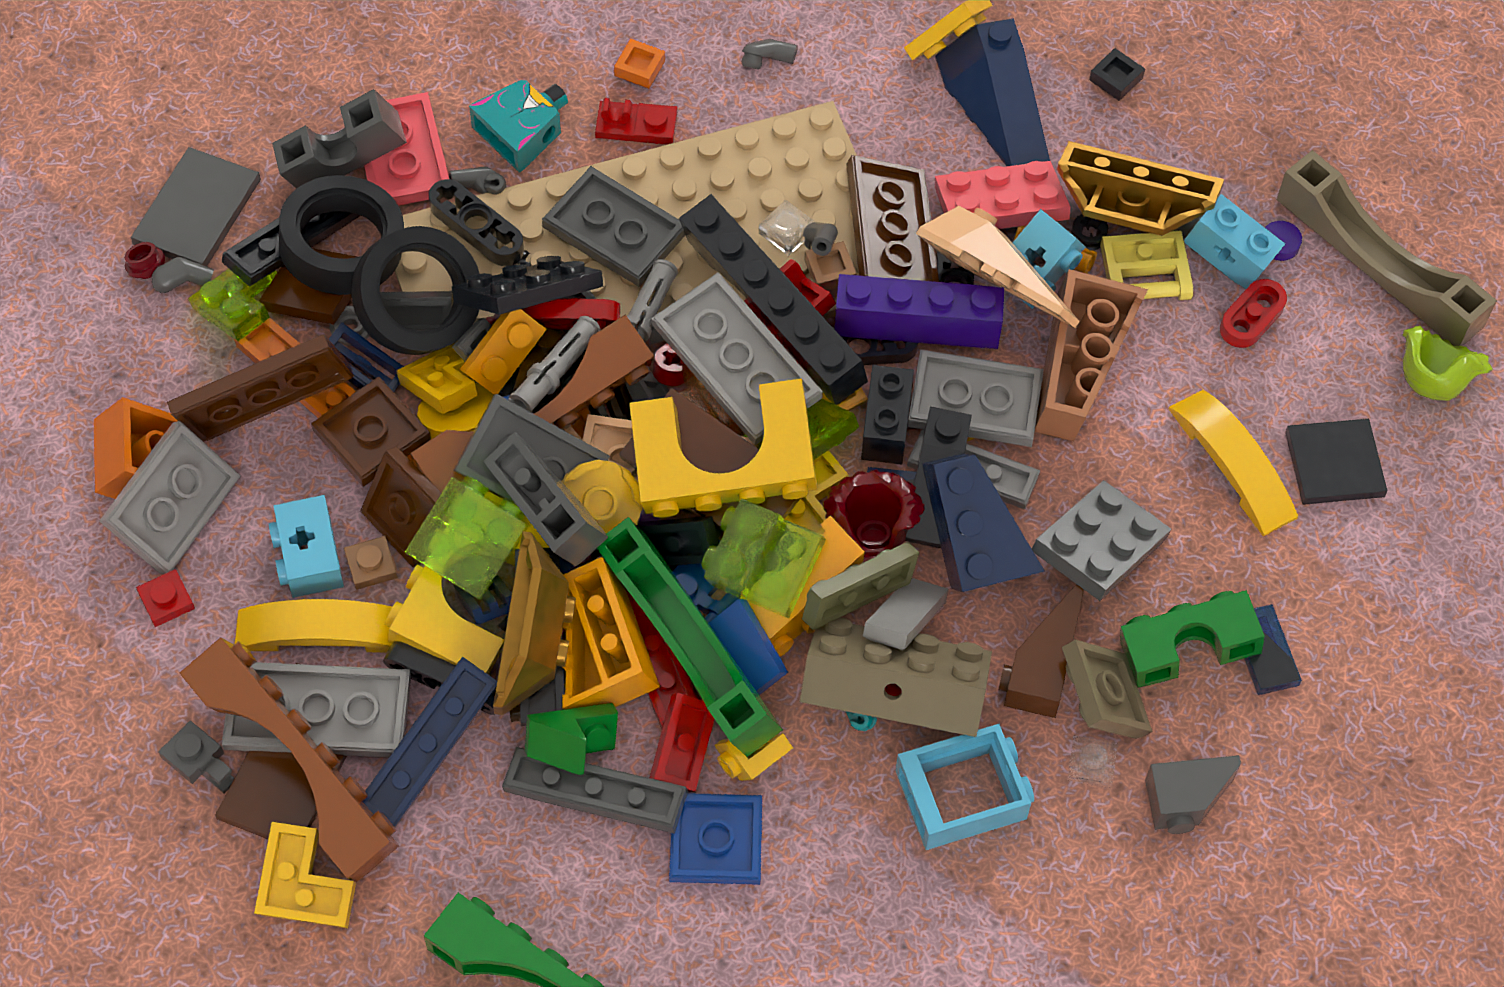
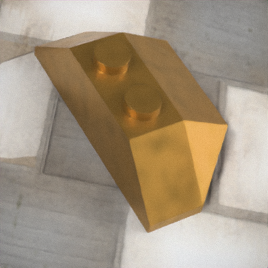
[1057,141,1224,236]
[493,531,576,715]

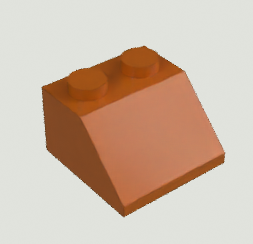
[94,397,177,499]

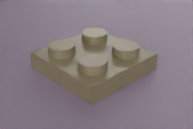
[1062,639,1153,739]

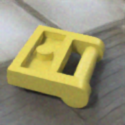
[1100,231,1193,300]

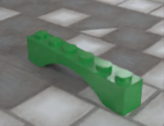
[597,517,783,757]
[424,892,604,987]

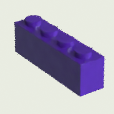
[834,274,1004,349]

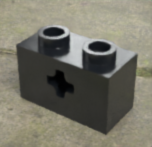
[861,365,914,465]

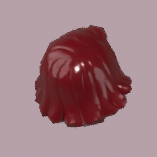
[823,469,925,563]

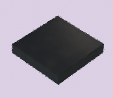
[1285,418,1388,505]

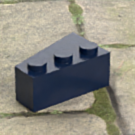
[922,453,1045,592]

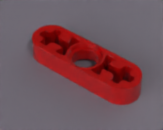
[500,299,621,330]

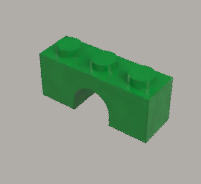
[1120,590,1265,688]

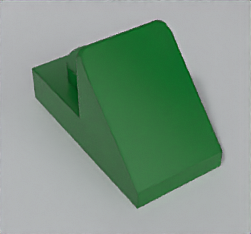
[525,703,618,775]

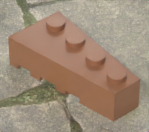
[1034,269,1148,442]

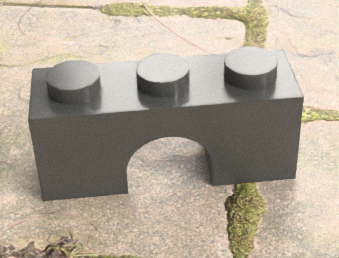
[272,89,407,189]

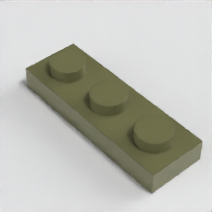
[802,542,919,630]

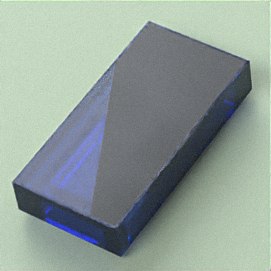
[1245,604,1302,695]

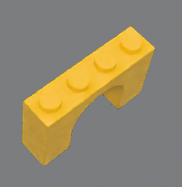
[629,378,818,517]
[385,483,549,675]

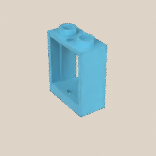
[895,724,1034,850]

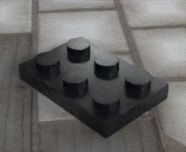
[451,256,604,315]

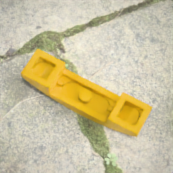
[1168,390,1299,537]
[235,599,392,653]

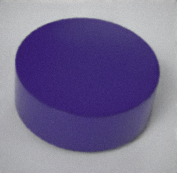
[1265,221,1302,261]

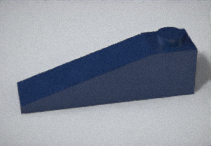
[935,18,1050,166]

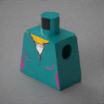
[469,80,568,173]

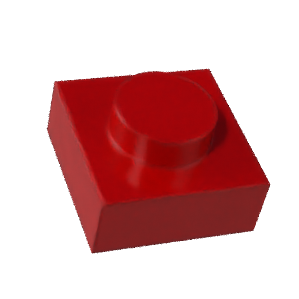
[136,569,195,627]

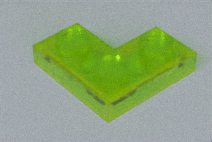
[188,268,277,341]

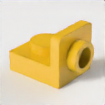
[714,733,793,781]

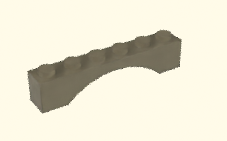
[1276,150,1497,346]

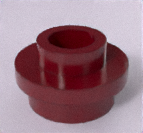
[124,242,165,279]

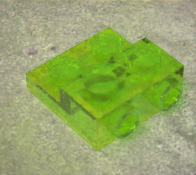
[405,475,530,600]
[702,498,826,619]

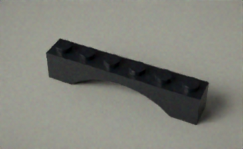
[679,194,868,407]

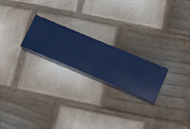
[362,656,497,827]

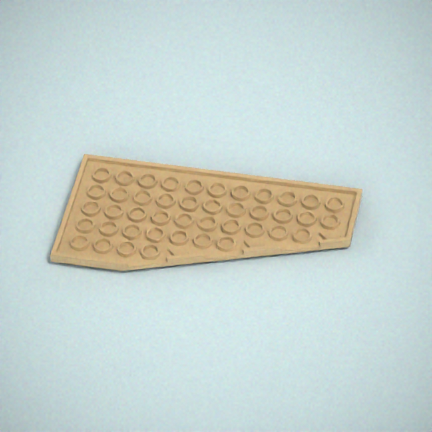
[395,101,859,323]

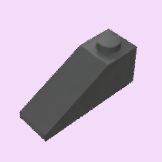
[483,432,608,567]

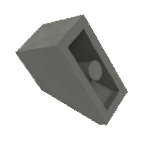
[1145,755,1241,834]

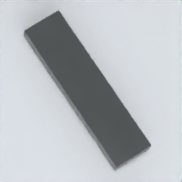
[502,747,688,834]

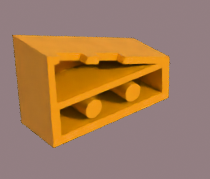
[740,516,864,657]
[562,557,660,710]

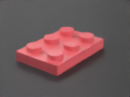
[364,92,449,206]
[935,161,1070,229]

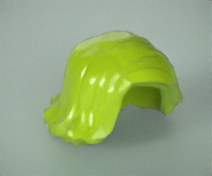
[1402,326,1493,401]

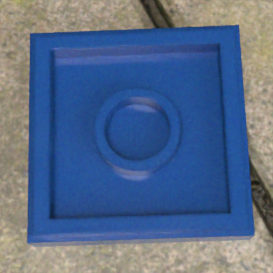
[709,599,788,695]
[669,793,762,885]

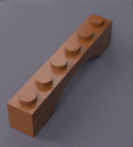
[411,314,654,502]
[179,637,399,882]

